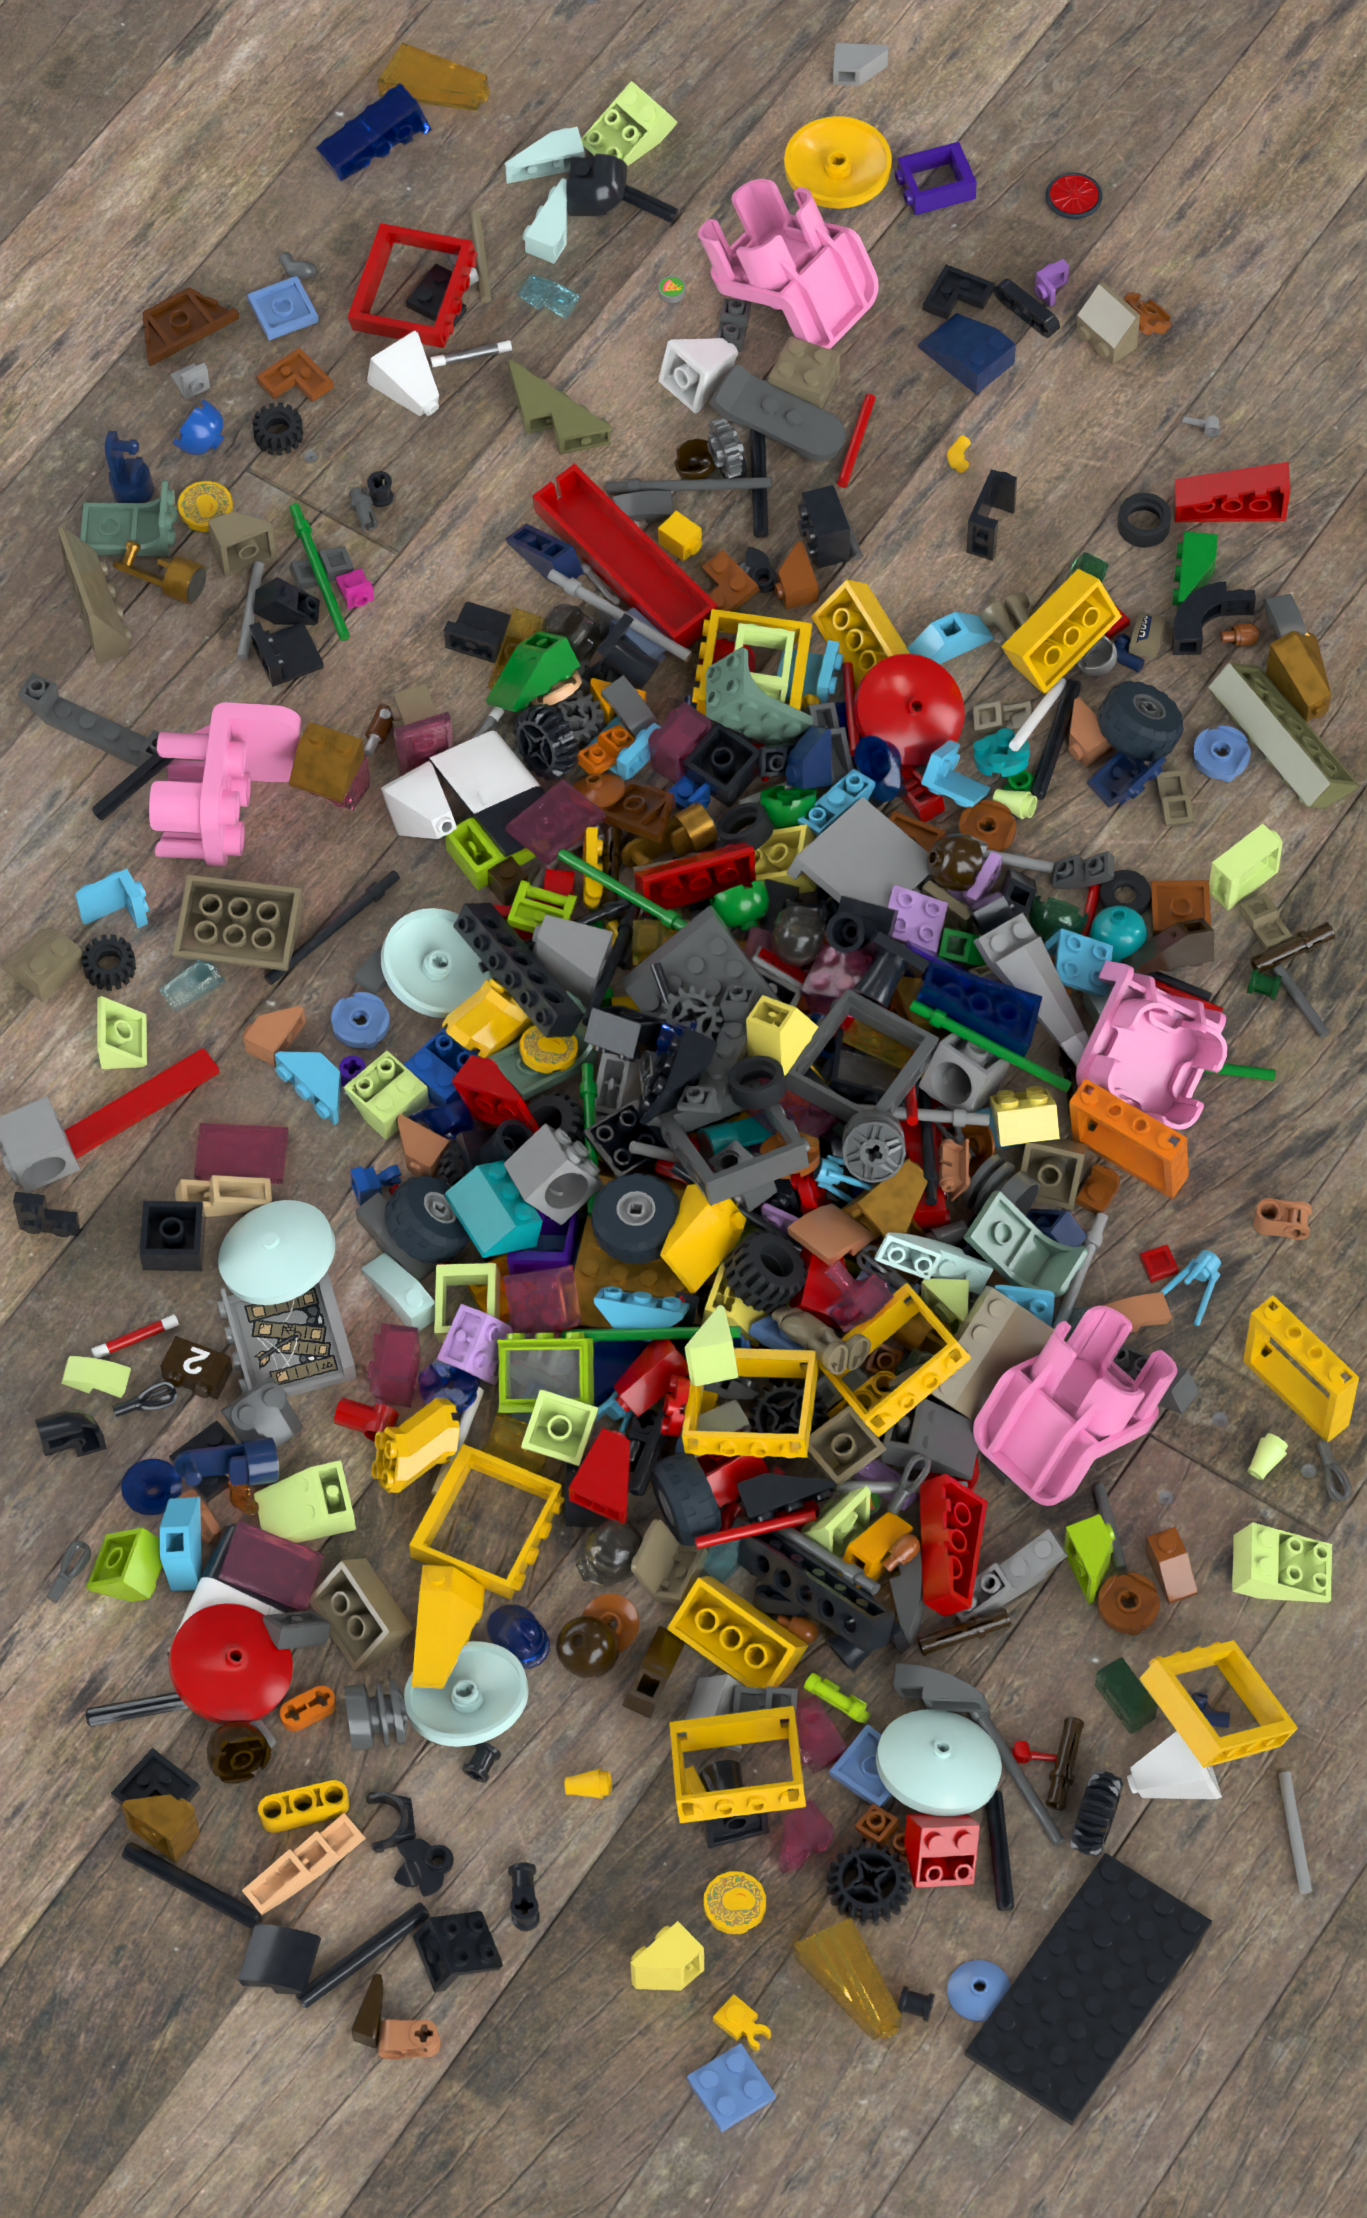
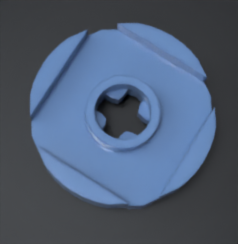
[1193,725,1251,782]
[331,992,390,1050]

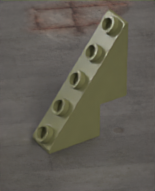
[508,359,612,455]

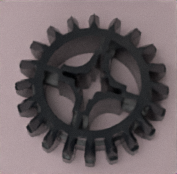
[513,703,580,780]
[748,1379,829,1461]
[1071,1770,1123,1856]
[826,1841,912,1926]

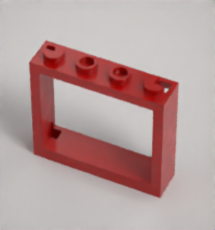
[347,223,478,348]

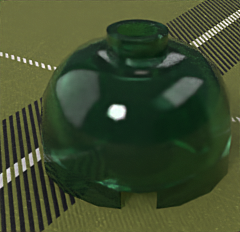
[1029,896,1089,945]

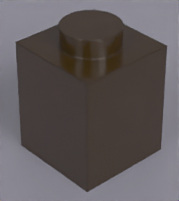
[488,856,528,906]

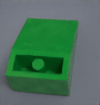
[486,631,580,712]

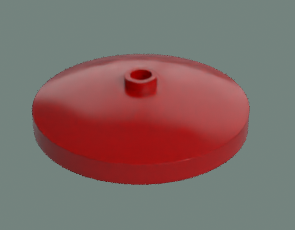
[854,654,965,768]
[168,1603,293,1725]

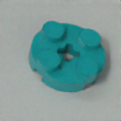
[973,728,1031,777]

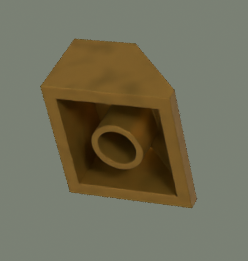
[289,721,365,803]
[121,1794,200,1863]

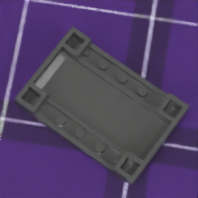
[621,906,781,1086]

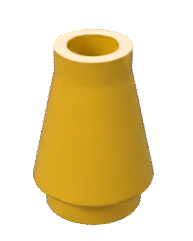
[565,1768,612,1799]

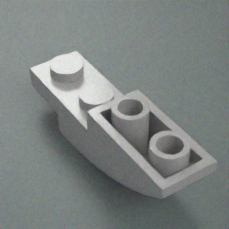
[956,1529,1069,1623]

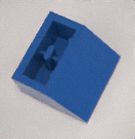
[403,1028,482,1116]

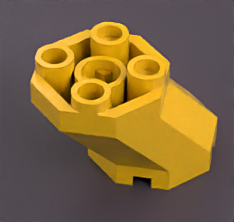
[442,978,533,1058]
[371,1398,460,1493]

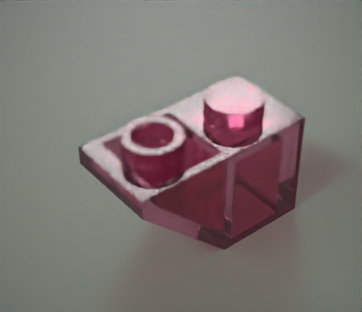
[780,1799,833,1875]

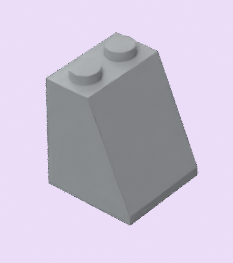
[533,914,613,1007]

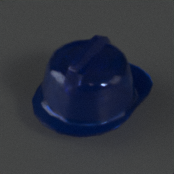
[855,735,901,802]
[407,1099,475,1140]
[487,1605,550,1669]

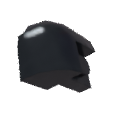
[566,153,628,216]
[35,1409,107,1457]

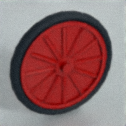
[1046,172,1102,219]

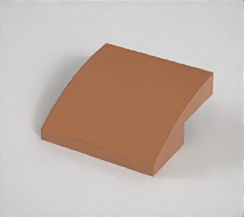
[787,1203,875,1267]

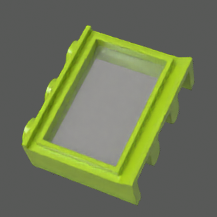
[497,1332,594,1413]

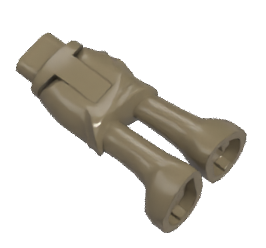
[980,592,1030,640]
[772,1306,871,1375]

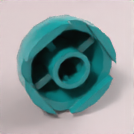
[1089,905,1148,963]

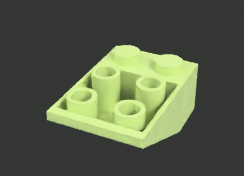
[581,81,678,166]
[253,1460,356,1547]
[1232,1522,1332,1603]

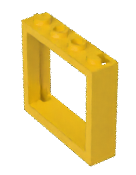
[692,609,812,717]
[817,1283,971,1438]
[1243,1295,1359,1442]
[682,1348,818,1459]
[409,1444,565,1599]
[1139,1640,1298,1768]
[669,1706,806,1823]

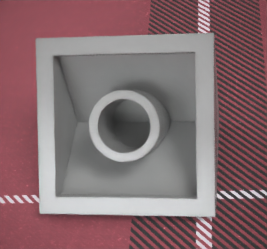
[680,1674,746,1752]

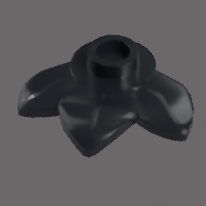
[737,547,778,594]
[394,1838,454,1897]

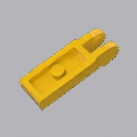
[583,827,603,910]

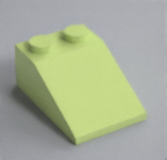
[800,1486,871,1568]

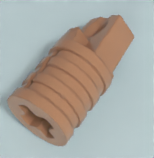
[178,1489,222,1545]

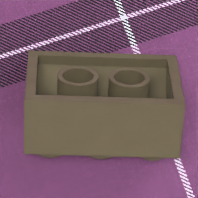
[307,1558,414,1671]

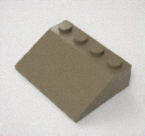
[57,526,132,663]
[172,874,305,971]
[930,1286,1055,1421]

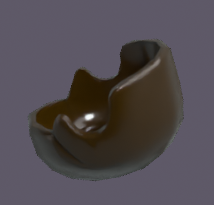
[674,438,716,480]

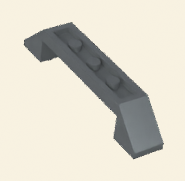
[18,673,160,767]
[677,984,758,1114]

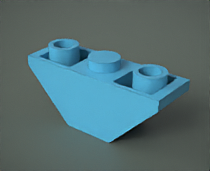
[907,612,993,664]
[797,768,875,836]
[275,1051,342,1125]
[594,1286,689,1342]
[160,1497,202,1591]

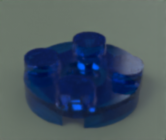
[418,1360,480,1414]

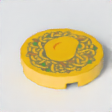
[177,481,234,532]
[519,1025,578,1074]
[704,1871,766,1934]

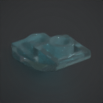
[517,275,581,319]
[703,1516,752,1584]

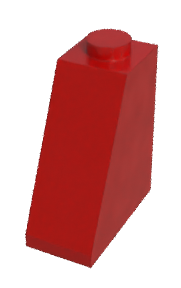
[789,1246,855,1331]
[613,1340,689,1417]
[569,1428,630,1525]

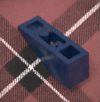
[505,523,584,588]

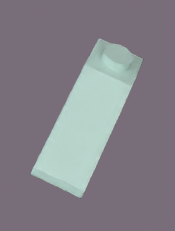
[505,127,585,184]
[361,1253,435,1335]

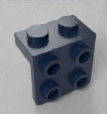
[1086,751,1166,808]

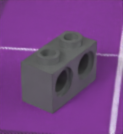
[708,1140,777,1212]

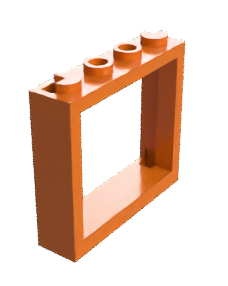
[1069,1078,1189,1199]

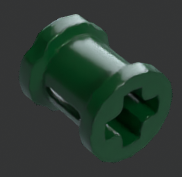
[1247,968,1282,1001]

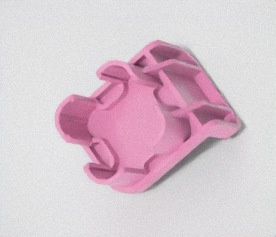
[698,179,879,349]
[149,702,303,867]
[1076,961,1227,1130]
[973,1306,1178,1506]

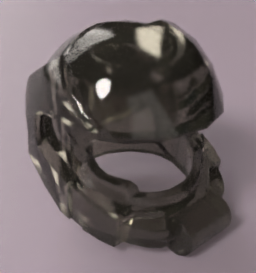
[541,604,601,660]
[771,906,826,967]
[576,1520,643,1587]

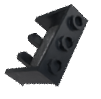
[827,1028,920,1120]

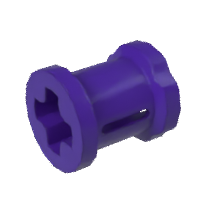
[339,1056,366,1087]

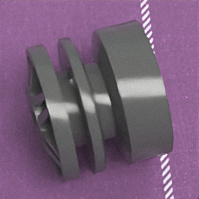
[842,1108,906,1183]
[962,1154,1040,1215]
[344,1679,408,1751]

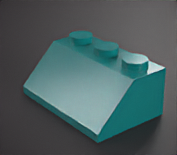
[444,1160,543,1258]

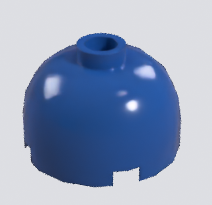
[172,399,225,455]

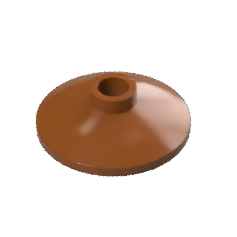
[569,772,625,810]
[953,1124,995,1176]
[581,1593,640,1653]

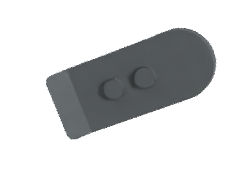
[710,364,846,461]

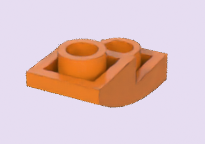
[577,724,635,775]

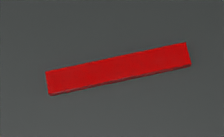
[64,1048,220,1159]

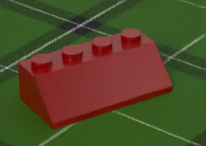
[634,842,756,916]

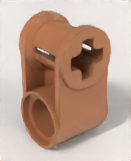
[1253,1198,1312,1240]
[379,2019,441,2060]

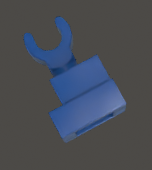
[350,1165,402,1206]

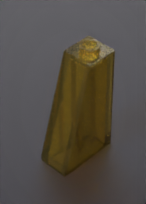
[378,42,490,111]
[794,1918,902,2041]

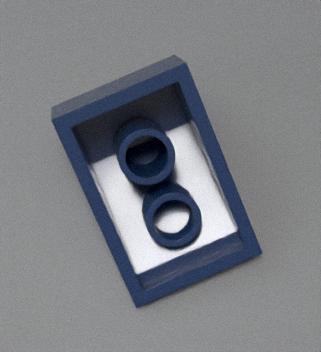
[918,313,1016,395]

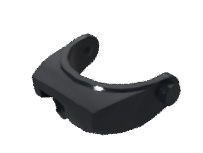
[366,1792,416,1853]

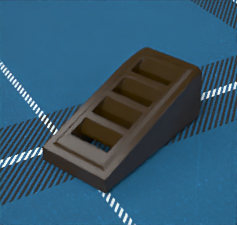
[351,1973,384,2048]

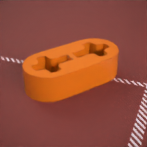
[280,1686,336,1732]

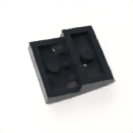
[238,1924,321,1995]

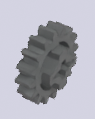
[707,417,744,479]
[550,690,604,748]
[658,986,723,1042]

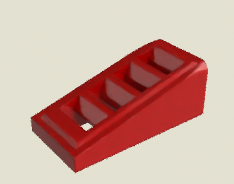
[887,766,945,823]

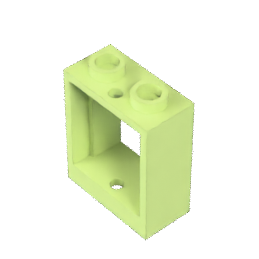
[734,623,795,703]
[1209,824,1283,911]
[434,1263,501,1343]

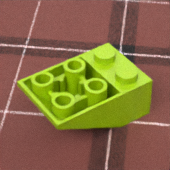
[445,817,550,891]

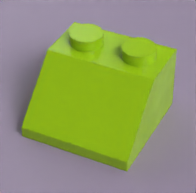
[1064,1514,1115,1604]
[86,1527,163,1602]

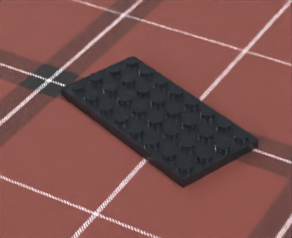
[965,1853,1212,2126]

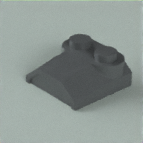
[220,1377,303,1448]

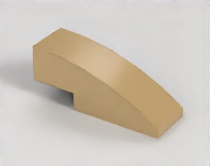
[175,1175,272,1217]

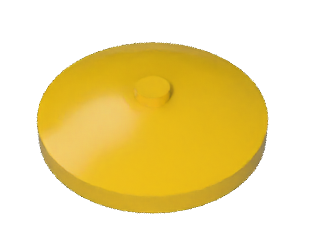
[784,116,892,209]

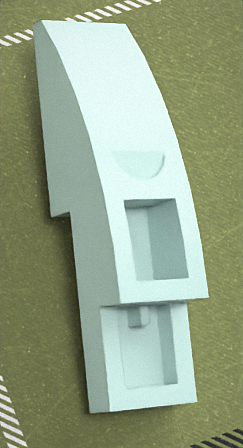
[875,1233,993,1294]

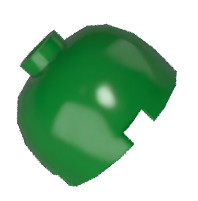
[760,785,817,829]
[709,880,770,932]

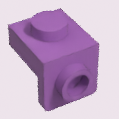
[1034,259,1069,307]

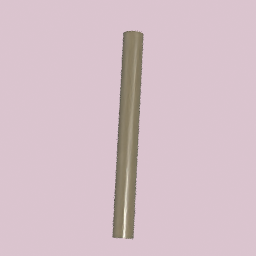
[470,210,492,303]

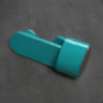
[697,1111,796,1168]

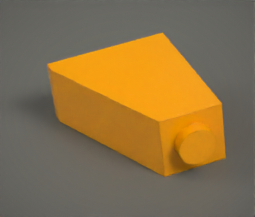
[837,1511,914,1588]

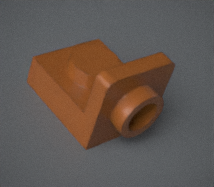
[1075,1164,1120,1215]

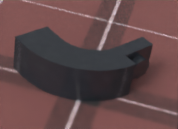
[1172,581,1256,655]

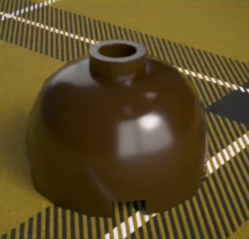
[927,833,982,892]
[556,1615,619,1679]
[207,1721,271,1784]

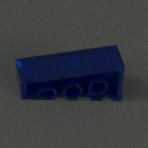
[316,83,432,181]
[916,960,1043,1057]

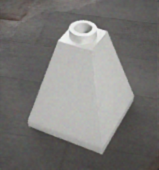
[367,331,439,416]
[658,338,738,414]
[380,761,457,839]
[1127,1731,1222,1799]

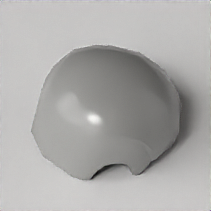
[1076,635,1117,677]

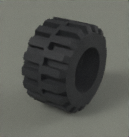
[527,1092,585,1146]
[724,1229,807,1313]

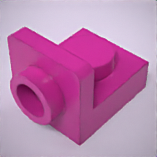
[335,568,374,609]

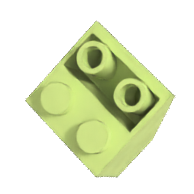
[344,1051,429,1140]

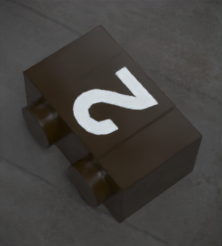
[160,1336,233,1400]

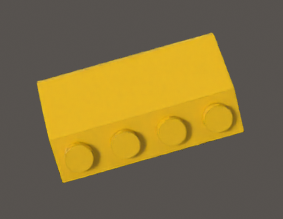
[1001,569,1122,694]
[811,579,910,691]
[667,1576,809,1689]

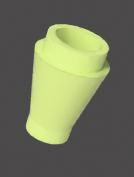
[993,789,1037,819]
[1247,1433,1288,1480]

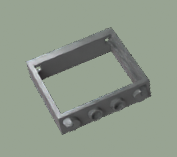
[785,988,939,1122]
[658,1078,810,1206]

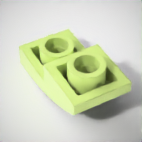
[61,1356,131,1398]

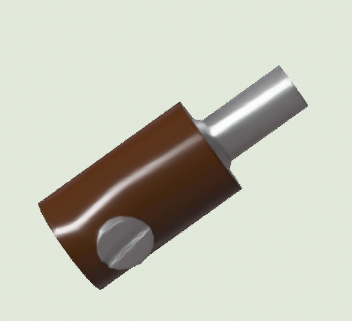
[364,704,394,757]

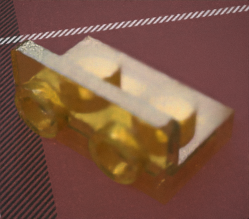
[482,1413,548,1475]

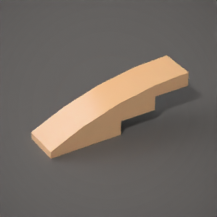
[242,1813,366,1915]

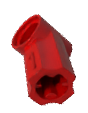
[334,1398,399,1442]

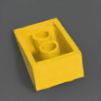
[660,1184,747,1293]

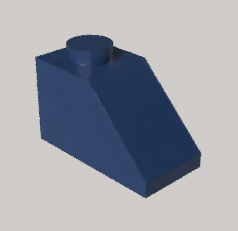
[785,726,832,789]
[1025,1208,1087,1247]

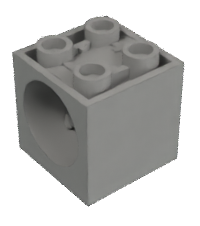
[919,1021,1011,1113]
[0,1097,80,1193]
[503,1123,604,1225]

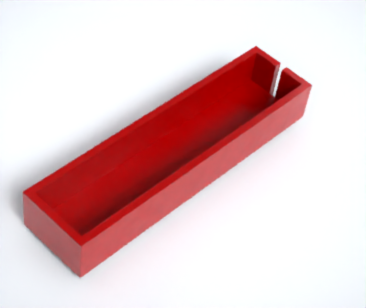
[532,463,718,648]

